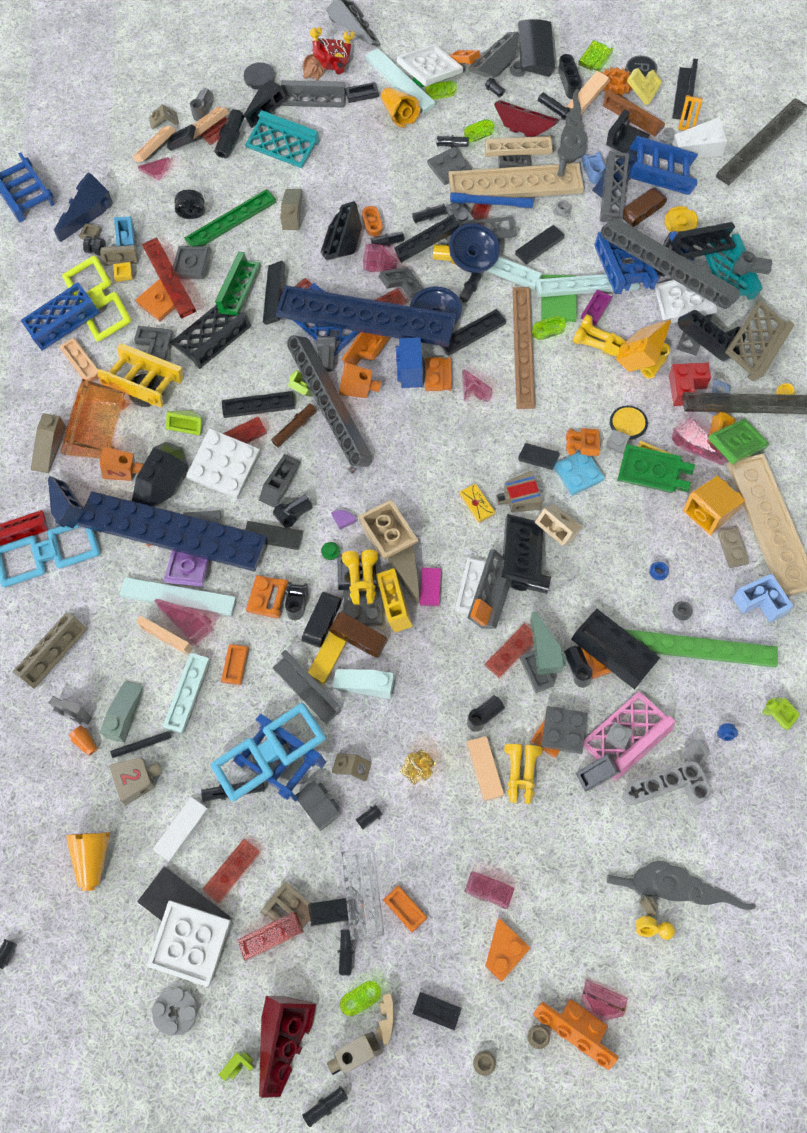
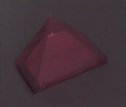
[137,157,170,181]
[581,979,628,1021]

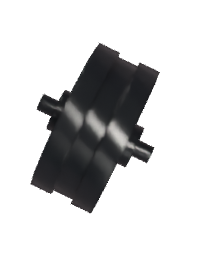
[174,189,205,219]

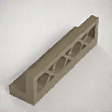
[12,613,88,689]

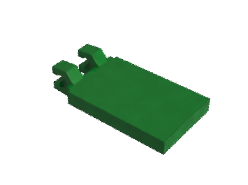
[617,444,695,493]

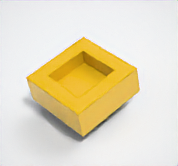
[113,262,133,282]

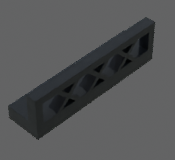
[672,58,698,121]
[671,222,736,259]

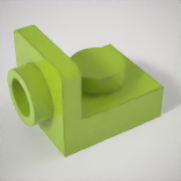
[288,370,313,397]
[762,698,800,730]
[218,1051,256,1081]

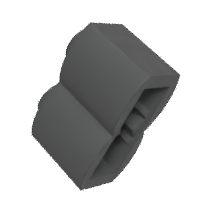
[296,781,341,831]

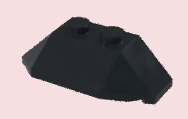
[320,201,362,260]
[132,442,189,507]

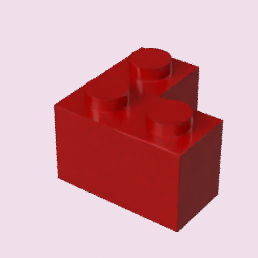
[669,362,711,406]

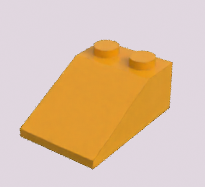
[616,320,671,372]

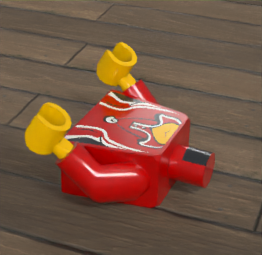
[310,27,355,75]

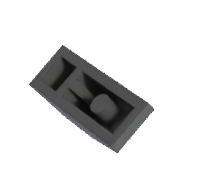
[258,454,301,508]

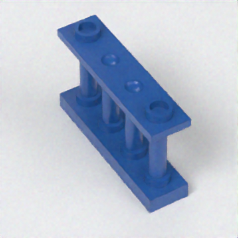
[628,136,698,195]
[0,152,54,223]
[233,714,327,802]

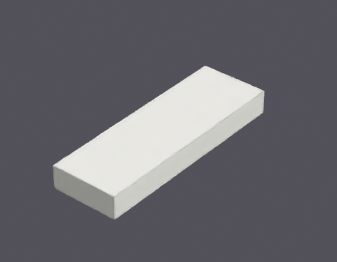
[455,558,486,614]
[152,797,208,862]

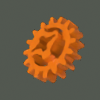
[602,67,632,96]

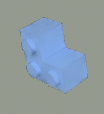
[733,574,793,623]

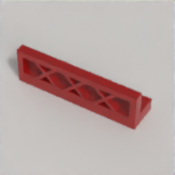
[0,510,49,546]

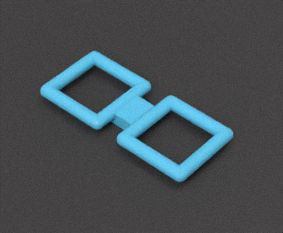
[0,524,100,588]
[211,703,326,802]

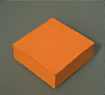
[470,599,492,626]

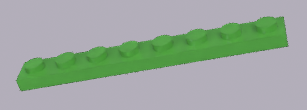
[624,629,778,668]

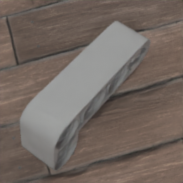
[622,761,711,806]

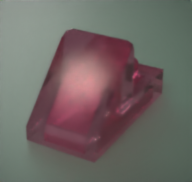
[462,369,492,402]

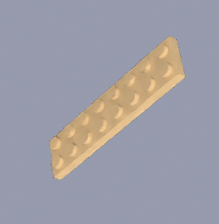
[448,163,584,198]
[727,454,807,597]

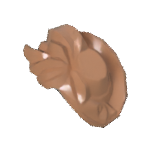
[302,54,326,81]

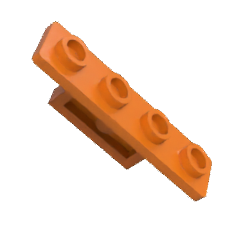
[342,332,390,365]
[533,999,619,1070]

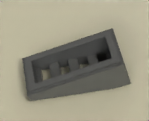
[498,155,532,168]

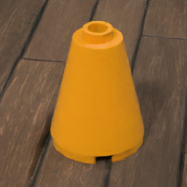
[381,87,420,128]
[66,832,110,891]

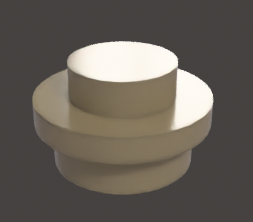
[639,895,658,916]
[527,1025,550,1049]
[473,1051,496,1076]

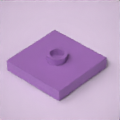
[164,550,210,587]

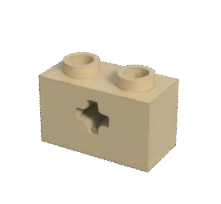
[535,503,583,546]

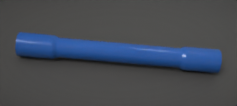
[450,192,533,209]

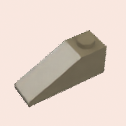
[280,189,302,230]
[31,413,66,473]
[388,545,420,604]

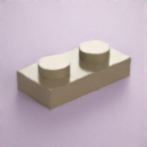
[100,245,138,265]
[718,528,749,568]

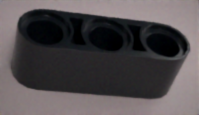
[558,54,582,99]
[301,591,342,648]

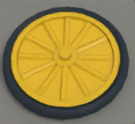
[609,405,648,439]

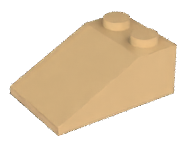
[358,499,418,559]

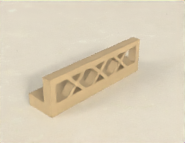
[485,136,553,157]

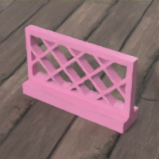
[583,691,675,781]

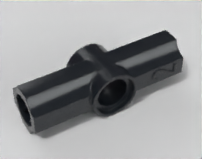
[214,109,245,159]

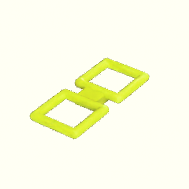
[62,255,132,342]

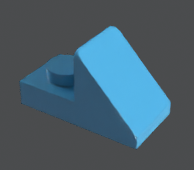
[114,216,136,246]

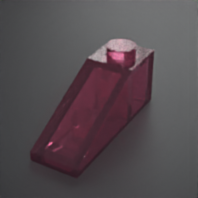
[671,417,727,466]
[154,599,213,646]

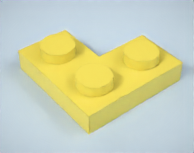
[627,68,662,105]

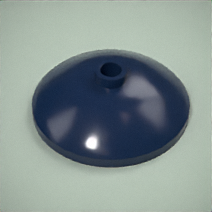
[449,223,500,273]
[410,286,462,325]

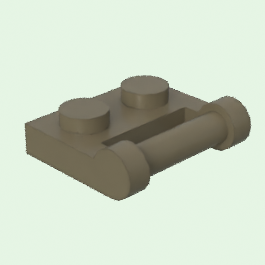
[260,881,310,941]

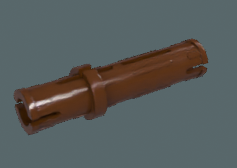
[271,403,317,448]

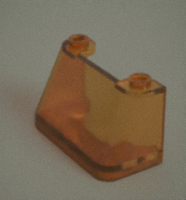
[60,378,126,459]

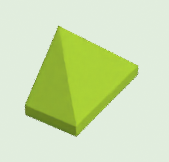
[166,410,202,436]

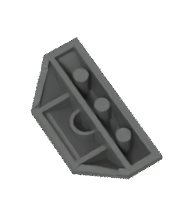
[468,31,519,78]

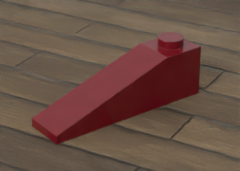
[259,996,317,1098]

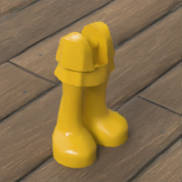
[572,314,626,357]
[342,549,378,605]
[504,744,543,804]

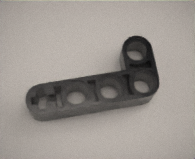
[678,310,746,361]

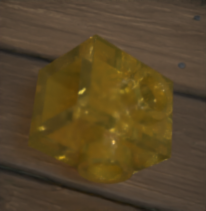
[399,749,436,785]

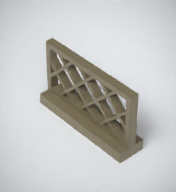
[725,300,794,381]

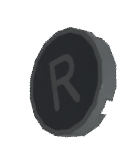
[625,55,657,77]

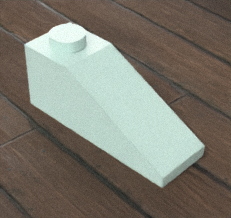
[332,669,394,699]

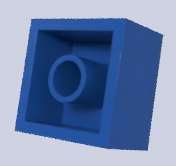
[396,337,423,388]

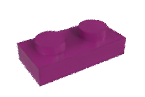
[581,290,613,325]

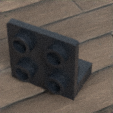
[606,109,650,156]

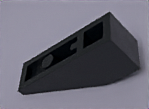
[244,80,287,128]

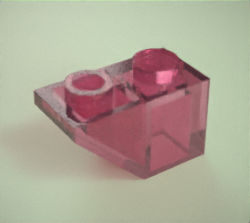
[363,244,398,272]

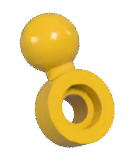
[635,916,675,940]

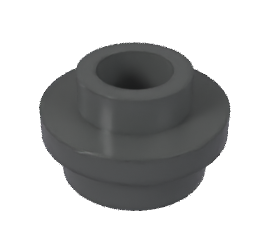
[510,61,525,77]
[672,601,693,621]

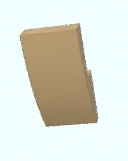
[376,993,394,1045]

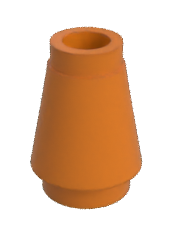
[69,725,98,756]

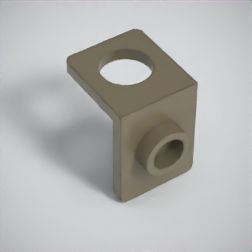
[149,104,179,129]
[332,753,371,781]

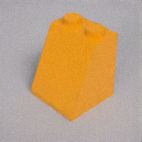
[683,476,746,536]

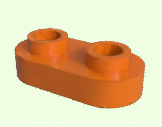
[362,206,383,237]

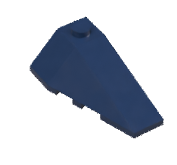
[54,172,113,242]

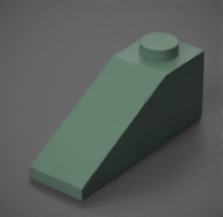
[530,612,566,675]
[100,681,144,743]

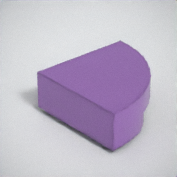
[331,510,356,530]

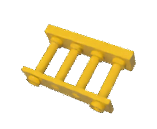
[97,343,184,408]

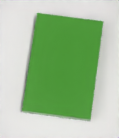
[541,275,577,322]
[708,418,769,465]

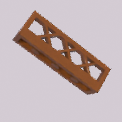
[603,89,665,137]

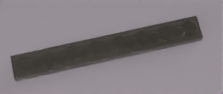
[716,98,807,186]
[682,392,807,414]

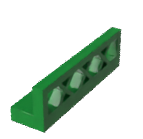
[215,251,261,316]

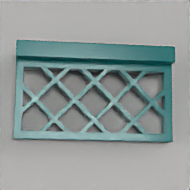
[245,110,320,169]
[705,234,763,300]

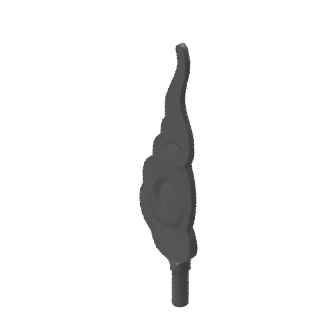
[557,89,587,177]
[607,861,756,910]

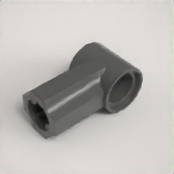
[190,88,214,121]
[733,251,773,275]
[317,336,336,372]

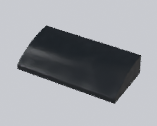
[518,19,555,77]
[571,609,660,690]

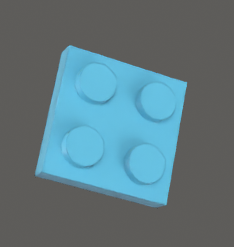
[554,452,605,496]

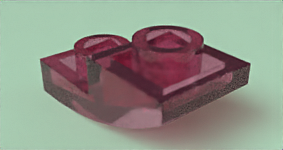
[464,871,514,909]

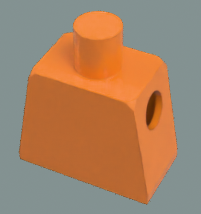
[339,363,381,398]

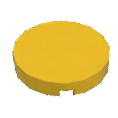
[664,206,698,233]

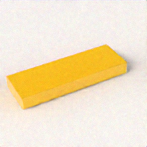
[308,632,347,684]

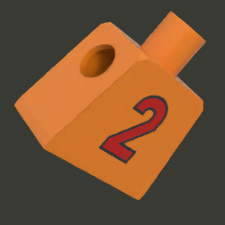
[100,447,144,481]

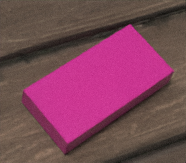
[420,568,441,607]

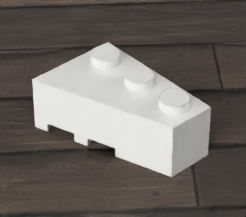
[672,117,727,158]

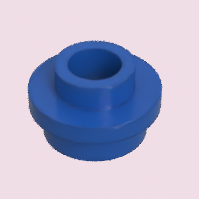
[649,562,669,581]
[717,723,738,741]

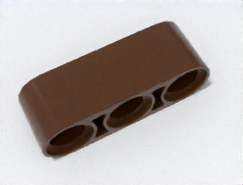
[622,187,667,227]
[329,612,388,658]

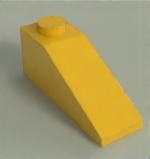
[376,568,413,633]

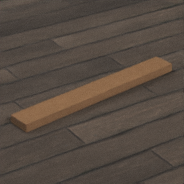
[512,287,535,409]

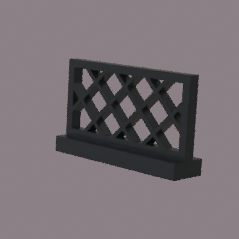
[171,305,251,369]

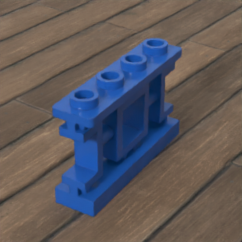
[594,229,659,295]

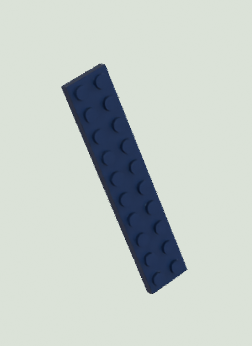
[276,285,456,347]
[77,491,268,572]

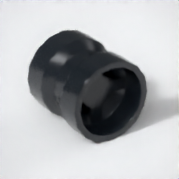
[83,236,106,256]

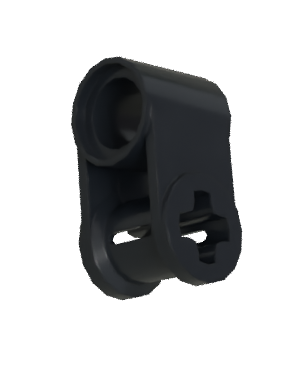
[285,582,308,620]

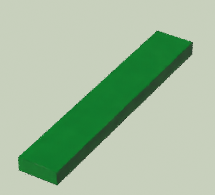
[184,189,277,247]

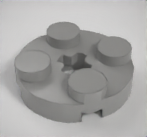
[152,988,198,1036]

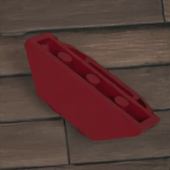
[494,100,560,137]

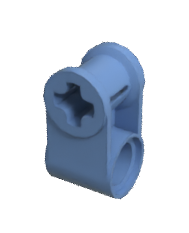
[582,152,605,184]

